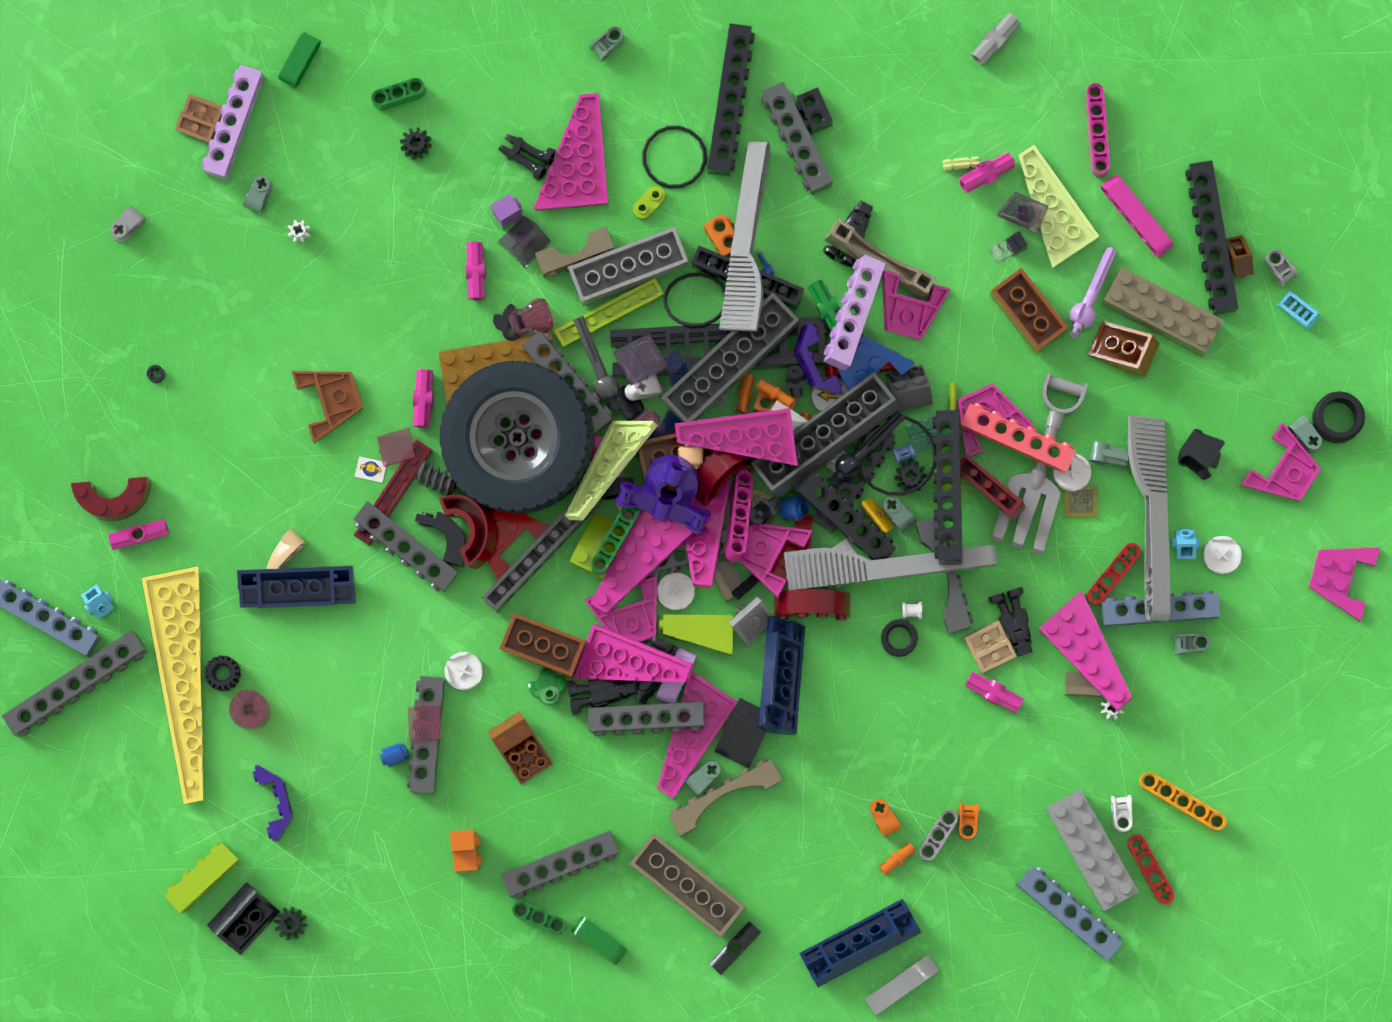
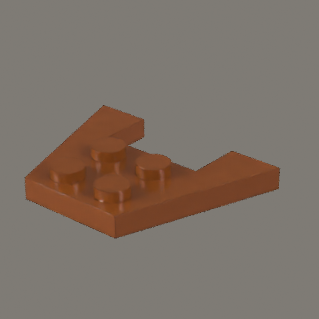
[292,371,363,444]

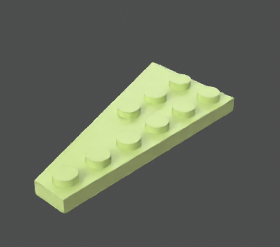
[1018,145,1099,269]
[565,421,658,521]

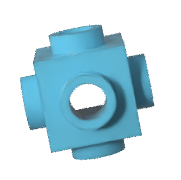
[1171,529,1199,559]
[81,584,114,619]

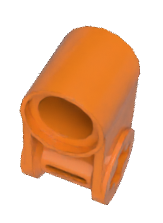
[870,799,901,837]
[958,803,979,841]

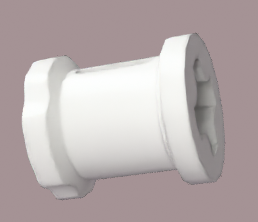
[902,602,922,619]

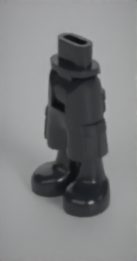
[823,201,873,267]
[988,587,1033,657]
[635,636,679,704]
[567,679,636,716]

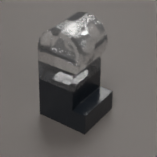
[989,231,1028,264]

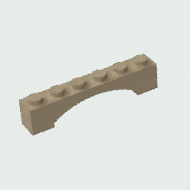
[824,219,936,299]
[669,759,782,837]

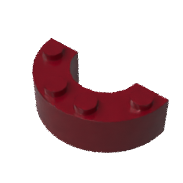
[695,451,757,506]
[71,477,151,521]
[439,495,497,569]
[773,590,850,621]

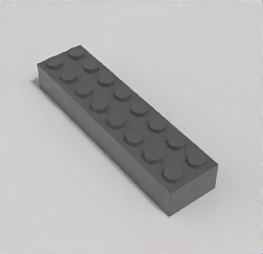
[661,293,799,422]
[750,373,900,499]

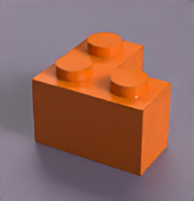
[450,830,482,872]

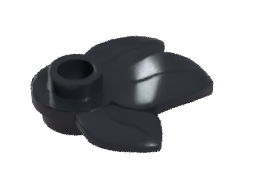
[493,304,531,341]
[611,386,645,421]

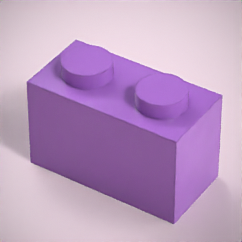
[490,194,523,230]

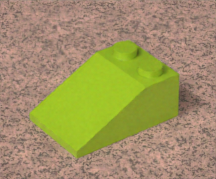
[570,513,624,580]

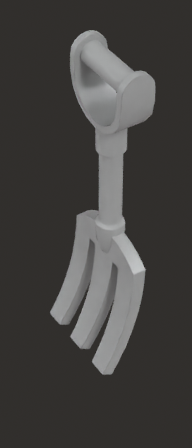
[991,372,1088,555]

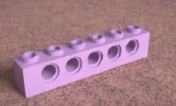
[202,65,264,181]
[824,255,886,371]

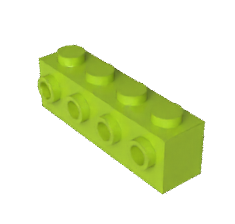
[165,843,241,914]

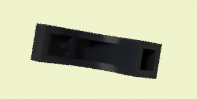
[415,511,466,568]

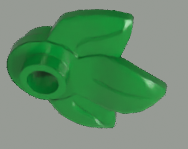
[528,668,567,705]

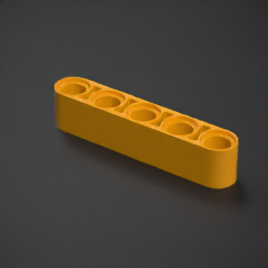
[1139,772,1226,831]

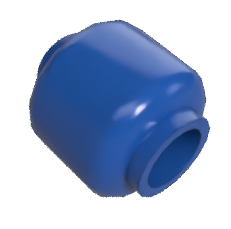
[779,496,808,521]

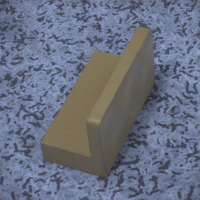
[714,559,742,603]
[1065,672,1103,697]

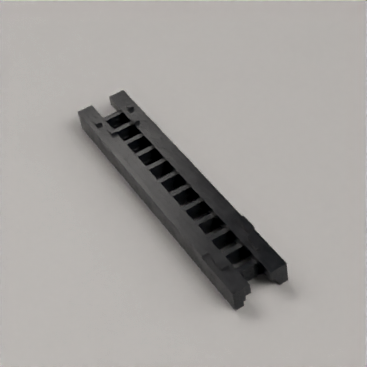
[610,317,850,379]

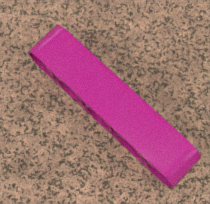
[1085,83,1110,178]
[1101,175,1174,258]
[725,470,753,562]

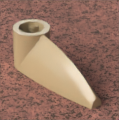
[266,529,306,569]

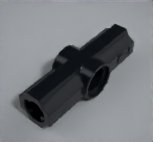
[709,921,761,975]

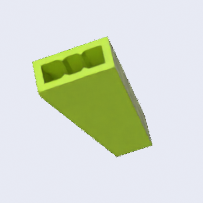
[659,614,733,656]

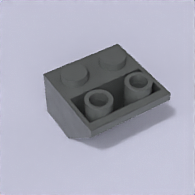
[885,365,933,412]

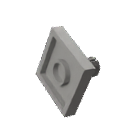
[729,597,772,646]

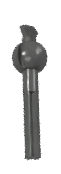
[573,316,620,411]

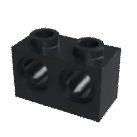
[795,87,833,134]

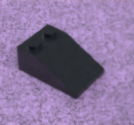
[714,698,767,768]

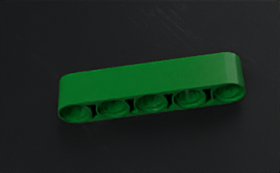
[591,507,642,576]

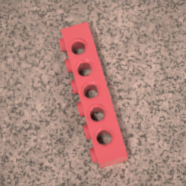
[960,403,1076,474]

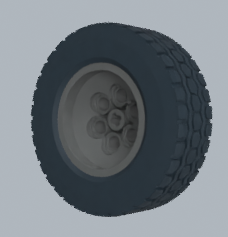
[440,361,594,513]

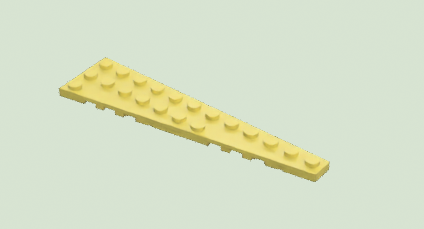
[142,567,204,805]

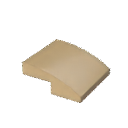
[964,620,1017,673]

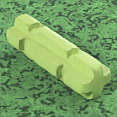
[943,157,980,171]

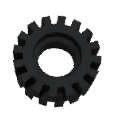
[204,655,241,691]

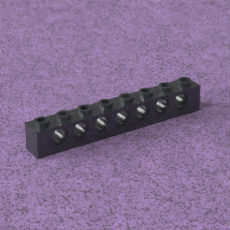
[707,23,755,176]
[1185,160,1238,315]
[932,410,963,565]

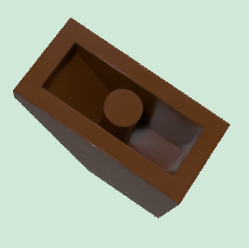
[1226,235,1254,278]

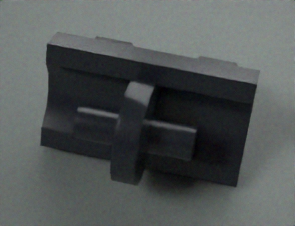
[786,364,805,398]
[749,497,781,525]

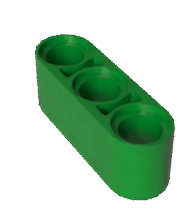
[278,32,321,88]
[371,78,426,110]
[512,901,566,935]
[571,916,628,965]

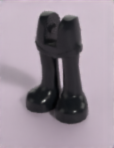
[498,134,556,181]

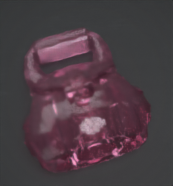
[508,298,554,335]

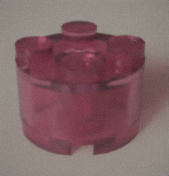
[229,690,271,730]

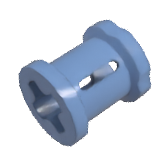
[892,443,916,465]

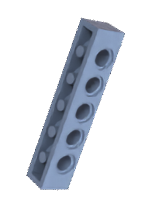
[0,579,101,658]
[1100,591,1220,627]
[1016,866,1123,961]

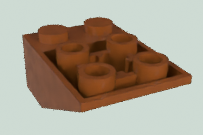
[488,711,553,784]

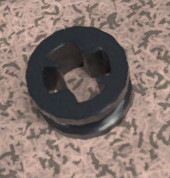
[147,365,165,383]

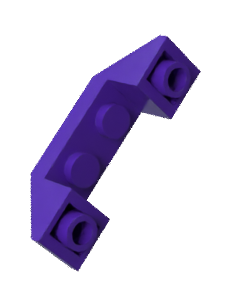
[794,323,843,396]
[253,765,294,842]

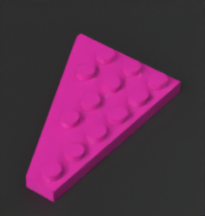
[534,93,608,211]

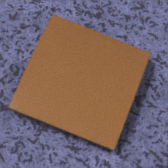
[175,94,223,142]

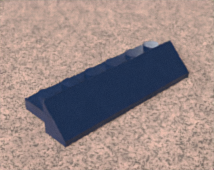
[237,566,356,608]
[759,615,805,735]
[799,899,922,987]

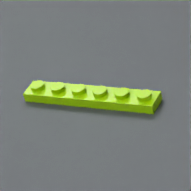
[554,278,664,348]

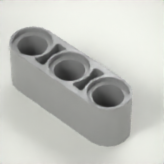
[919,810,958,861]

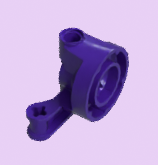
[615,455,711,534]

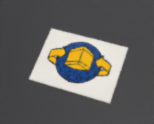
[355,456,387,482]

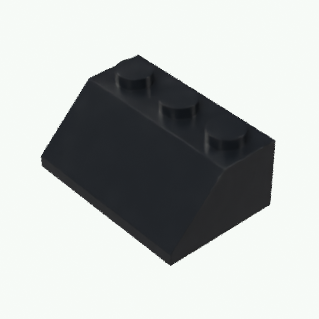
[207,882,280,955]

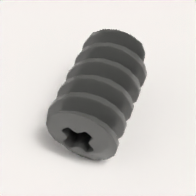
[416,460,457,496]

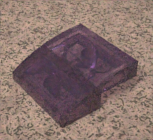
[613,334,667,386]

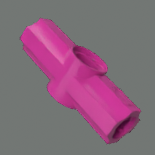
[959,152,1015,193]
[465,241,486,301]
[413,369,434,428]
[109,519,169,550]
[965,671,1024,713]

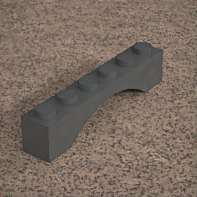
[915,517,973,635]

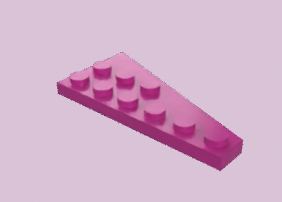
[676,481,731,589]
[590,509,694,614]
[1039,590,1132,712]
[574,624,695,683]
[657,672,737,799]

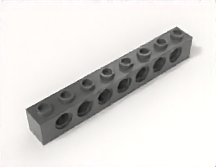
[482,498,603,613]
[2,630,147,737]

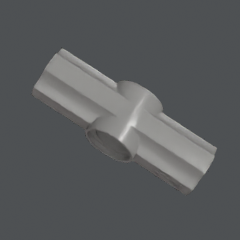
[971,13,1020,66]

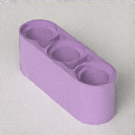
[656,648,697,704]

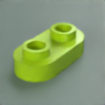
[633,186,665,220]

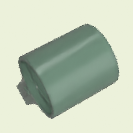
[1089,441,1129,467]

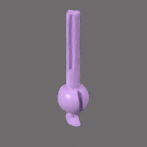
[1069,247,1117,339]

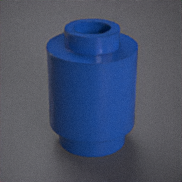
[380,743,410,767]

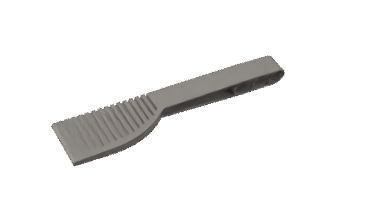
[719,142,771,331]
[1128,415,1170,622]
[784,545,998,590]

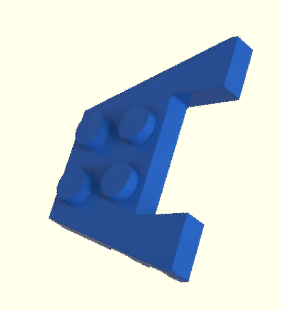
[838,334,915,391]

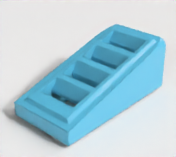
[1278,291,1320,331]

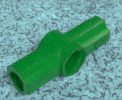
[808,279,849,331]

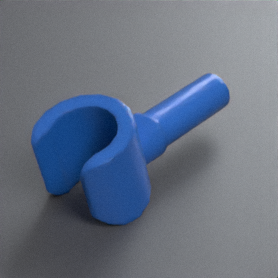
[757,252,774,275]

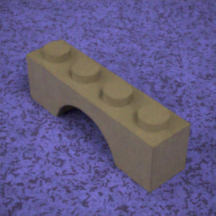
[535,227,614,278]

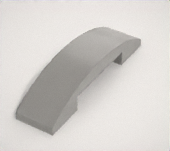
[864,955,939,1016]

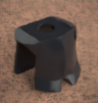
[1178,429,1225,480]

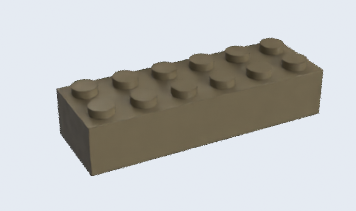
[1102,267,1223,357]
[629,833,745,938]

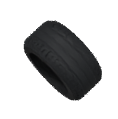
[1312,391,1365,443]

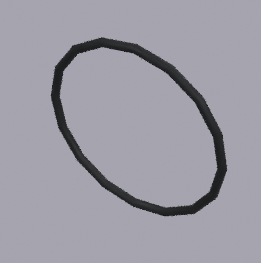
[855,415,936,496]

